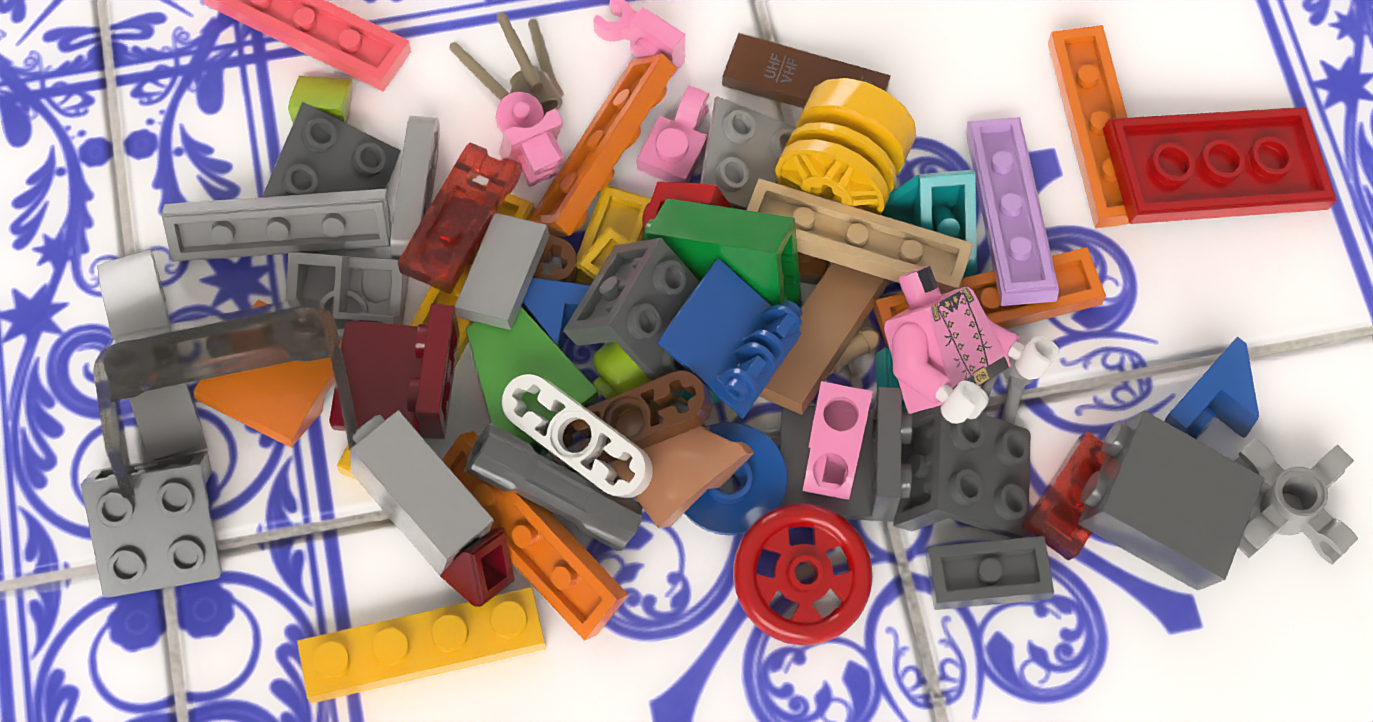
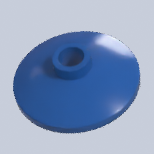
[684,422,788,536]

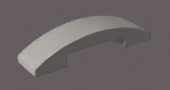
[97,249,208,461]

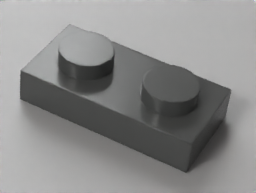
[925,536,1054,610]

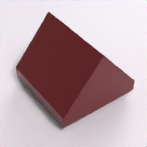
[439,527,515,607]

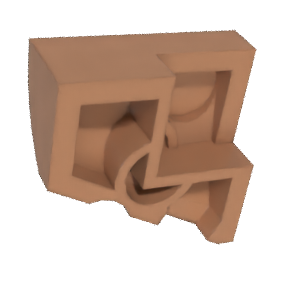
[606,400,754,528]

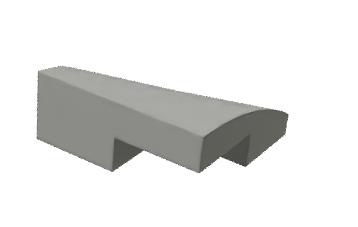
[285,252,409,340]

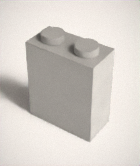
[350,410,494,575]

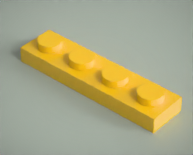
[297,587,546,704]

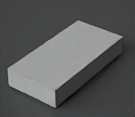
[455,212,550,330]

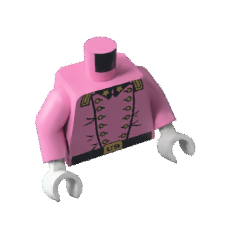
[884,265,1060,423]

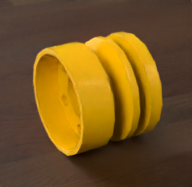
[775,78,917,215]

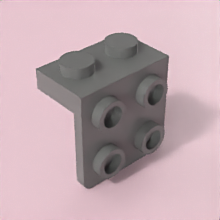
[780,387,912,522]

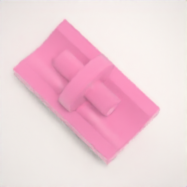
[495,92,565,187]

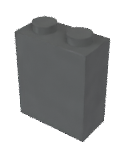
[1078,410,1265,591]

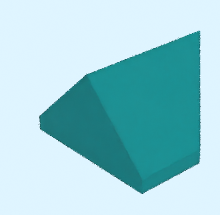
[881,170,977,278]

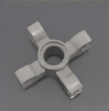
[1234,438,1359,565]

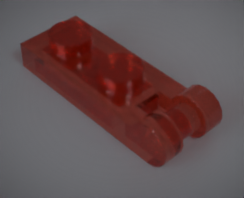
[397,142,522,294]

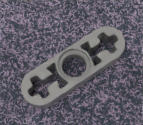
[391,115,440,264]

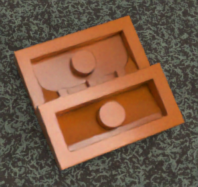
[193,299,342,448]

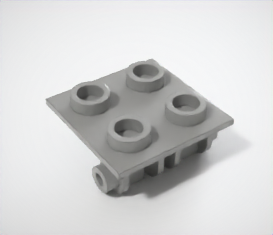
[700,96,797,210]

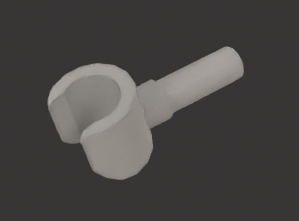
[1001,357,1034,424]

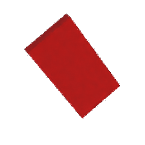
[1102,107,1337,224]

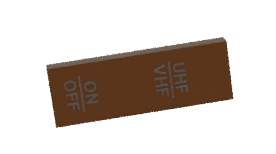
[722,33,891,109]

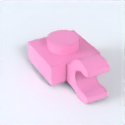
[593,0,686,77]
[636,85,709,183]

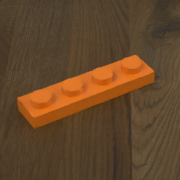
[1048,25,1129,229]
[528,54,677,237]
[874,247,1106,348]
[442,431,629,641]

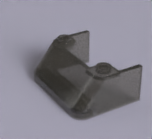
[93,298,358,498]

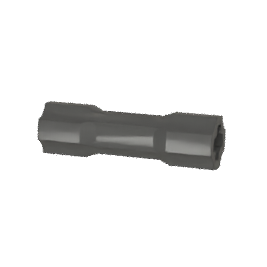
[464,424,643,551]

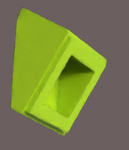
[288,76,353,124]

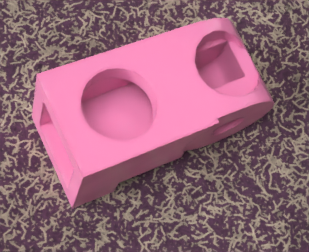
[803,381,873,500]

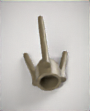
[449,12,564,116]

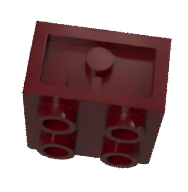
[329,304,460,440]

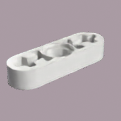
[502,374,653,498]

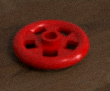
[733,503,873,646]

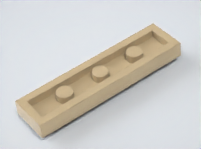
[747,178,974,294]

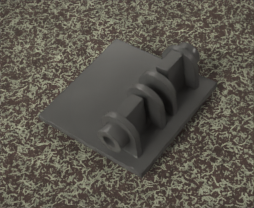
[262,102,401,197]

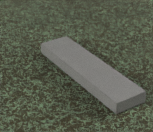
[161,189,392,262]

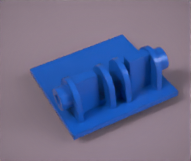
[656,258,802,418]

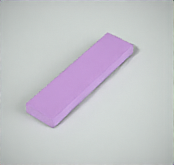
[966,117,1059,306]

